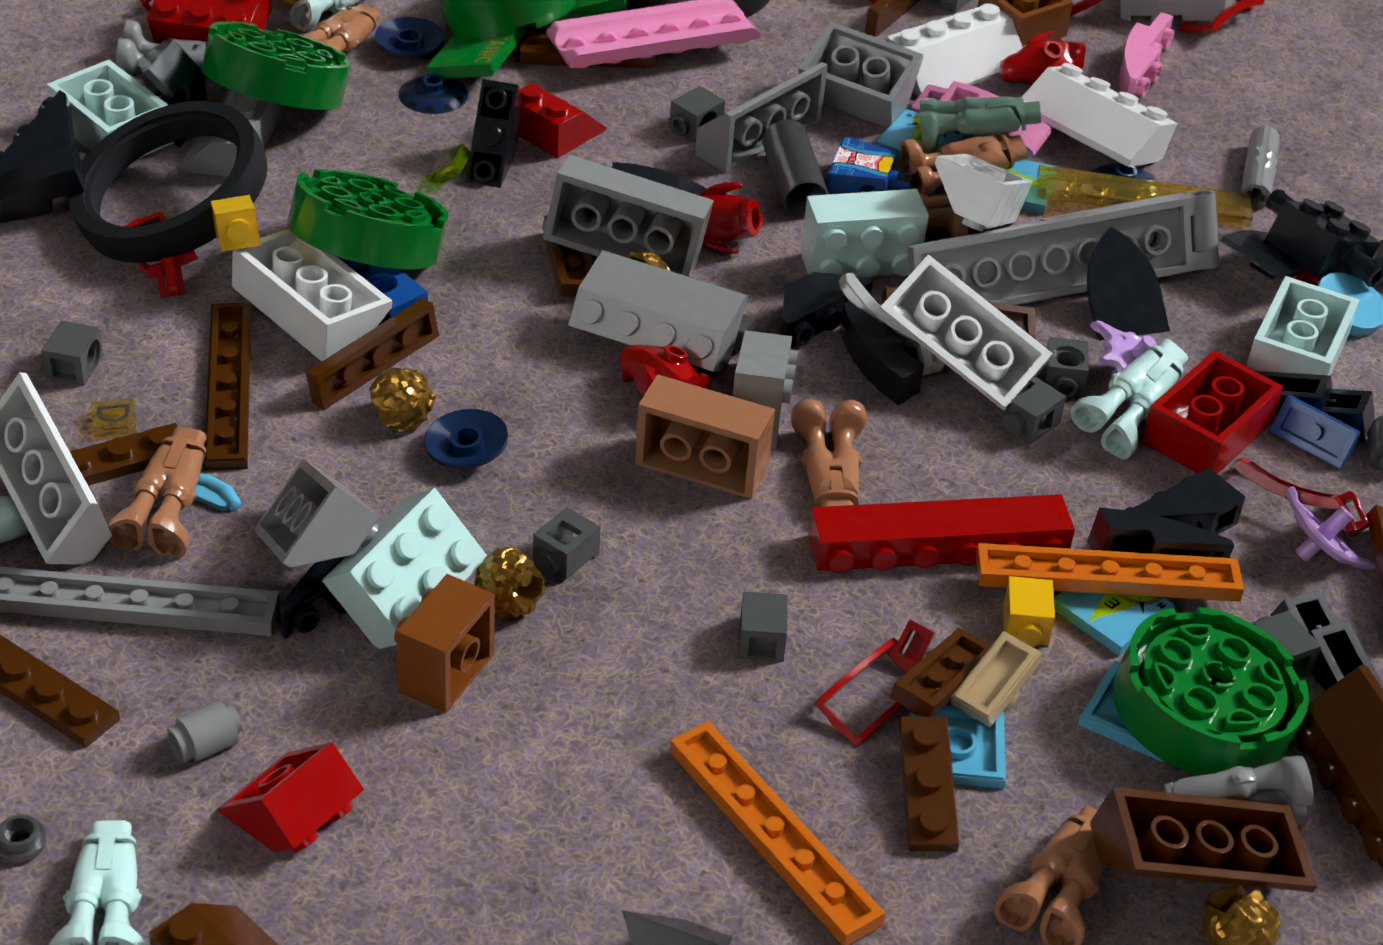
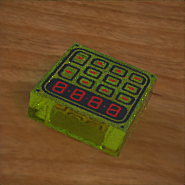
[425,143,470,185]

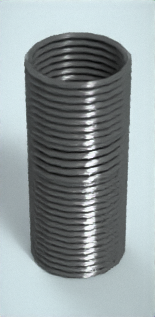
[762,120,829,217]

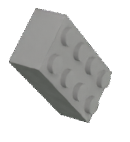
[543,155,714,277]

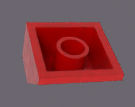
[518,83,606,158]
[217,742,364,853]

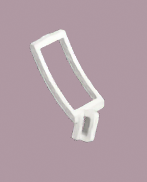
[839,273,944,375]

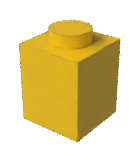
[210,195,261,252]
[1003,576,1055,647]

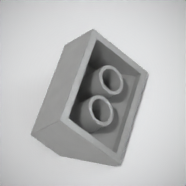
[798,22,923,128]

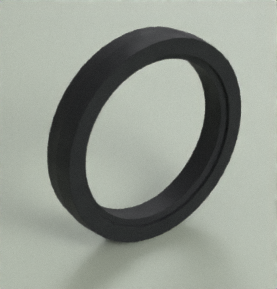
[69,101,268,263]

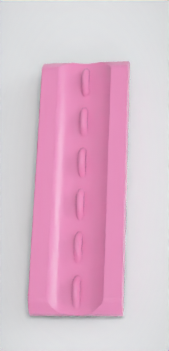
[547,0,760,69]

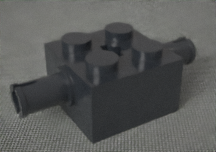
[1265,189,1383,287]

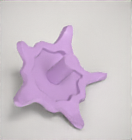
[1090,320,1157,378]
[1286,486,1377,570]

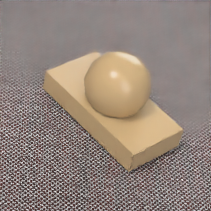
[951,631,1042,728]

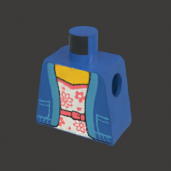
[826,136,913,195]

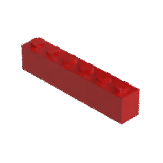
[808,494,1075,573]

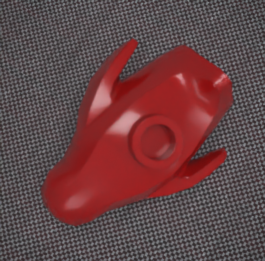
[999,31,1086,86]
[699,182,763,254]
[619,345,711,395]

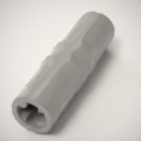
[1240,126,1280,208]

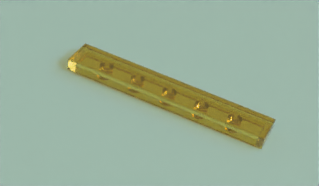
[1037,165,1253,226]

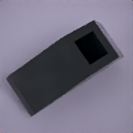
[138,36,198,100]
[465,79,520,188]
[0,90,75,178]
[780,272,873,347]

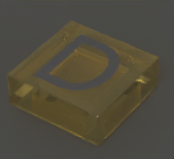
[91,398,137,439]

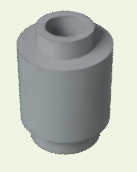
[166,700,243,763]

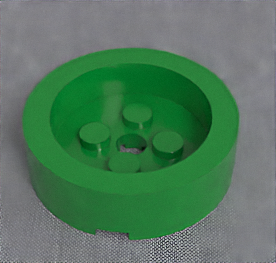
[440,0,577,38]
[201,21,352,110]
[287,169,448,269]
[1113,607,1309,776]

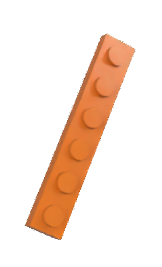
[976,543,1244,602]
[669,721,886,945]

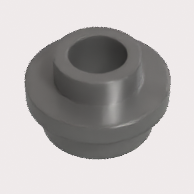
[0,814,47,863]

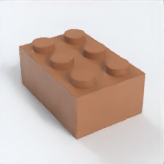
[635,374,775,499]

